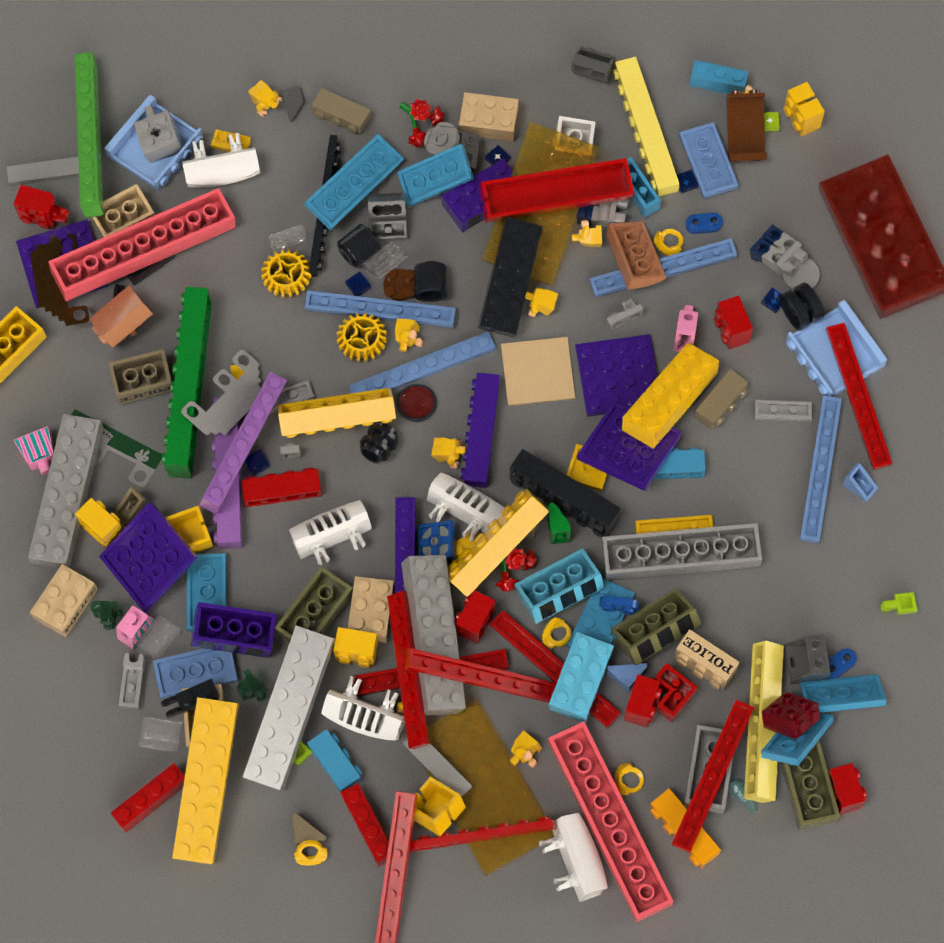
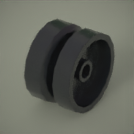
[779,282,824,331]

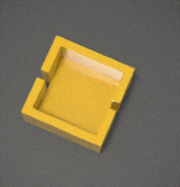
[783,82,825,137]
[75,498,123,548]
[165,506,213,553]
[333,627,379,668]
[414,776,466,836]

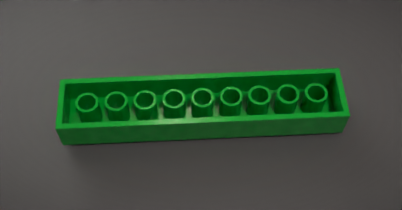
[162,287,212,479]

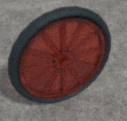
[396,384,437,422]

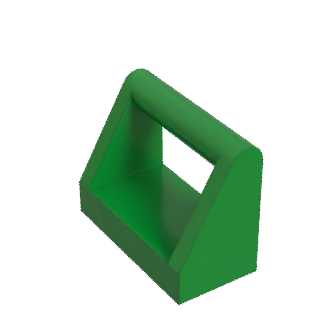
[548,503,571,544]

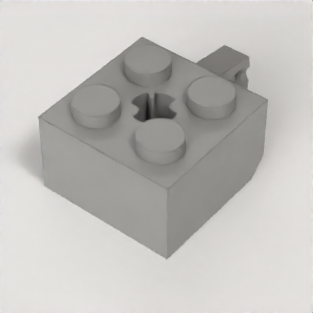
[134,105,183,163]

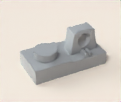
[606,299,643,332]

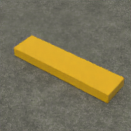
[635,515,713,534]

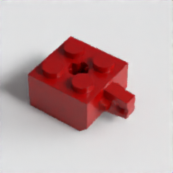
[13,185,70,229]

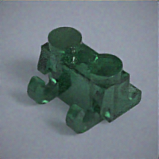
[90,601,123,630]
[236,669,266,702]

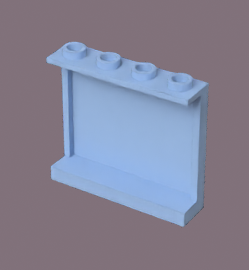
[104,95,203,191]
[786,300,887,397]

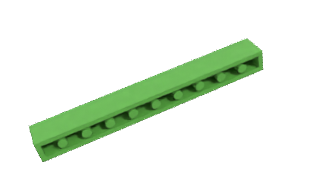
[75,52,104,218]

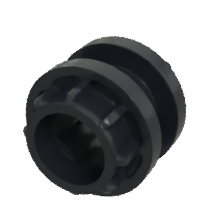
[360,422,398,463]

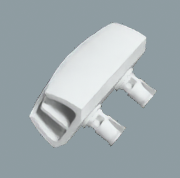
[182,133,260,188]
[427,473,504,541]
[289,500,372,565]
[321,676,405,741]
[539,813,608,902]

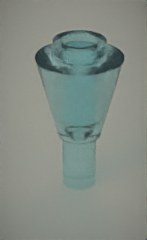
[728,779,757,814]

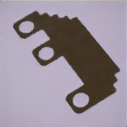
[30,234,89,326]

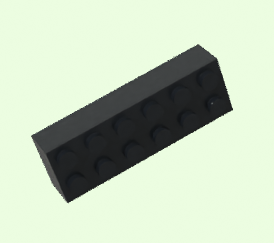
[477,217,543,338]
[510,449,621,537]

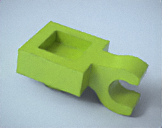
[880,592,918,615]

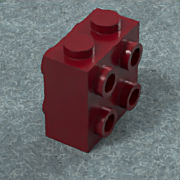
[762,692,820,739]

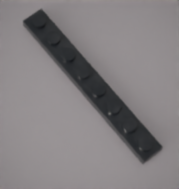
[309,135,341,277]

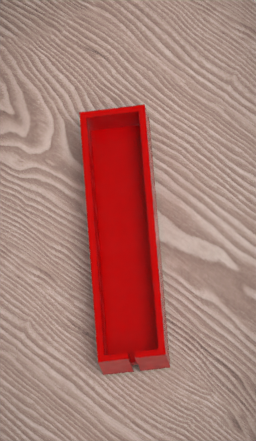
[478,158,634,223]

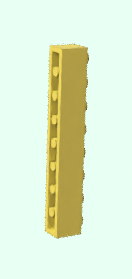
[612,57,679,197]
[744,640,784,803]

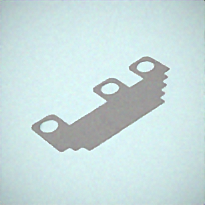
[181,350,261,435]

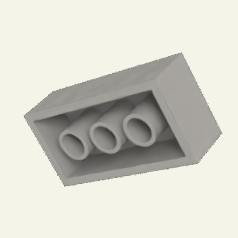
[684,725,733,814]

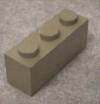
[311,88,371,135]
[694,369,749,430]

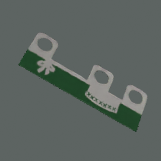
[56,409,162,487]

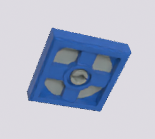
[417,520,455,560]

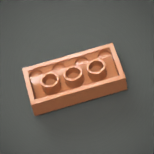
[606,221,666,290]

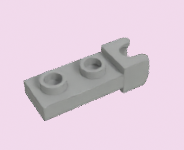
[118,653,146,709]

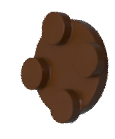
[383,268,414,300]

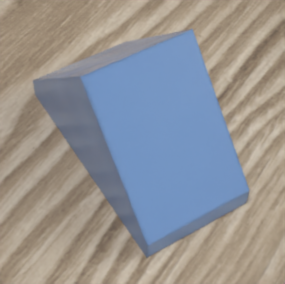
[843,462,878,502]
[607,663,647,692]

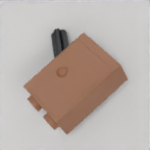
[89,284,153,348]

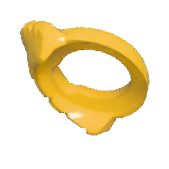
[654,229,683,256]
[542,617,572,649]
[614,762,644,795]
[294,840,328,866]

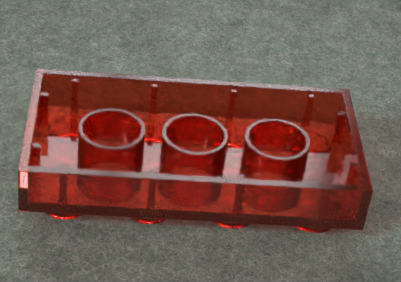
[819,154,944,319]

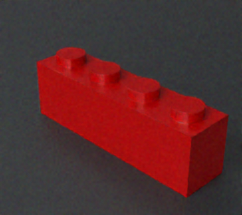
[241,468,322,508]
[110,763,185,833]
[340,783,389,867]

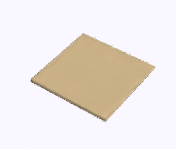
[501,337,575,406]

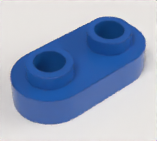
[685,213,723,234]
[599,596,639,615]
[826,648,857,680]

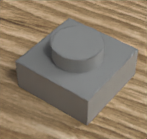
[280,443,301,460]

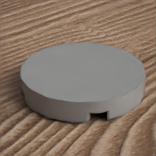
[424,122,460,156]
[782,258,820,292]

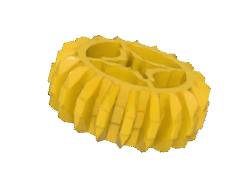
[261,248,311,298]
[336,312,387,362]

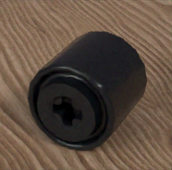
[337,224,381,268]
[414,261,447,302]

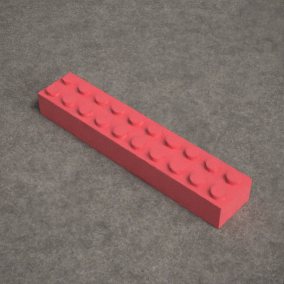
[48,188,236,301]
[548,722,674,923]

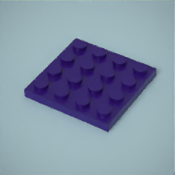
[16,219,108,309]
[575,334,657,417]
[577,401,681,491]
[99,502,198,612]

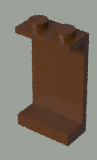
[726,90,767,162]

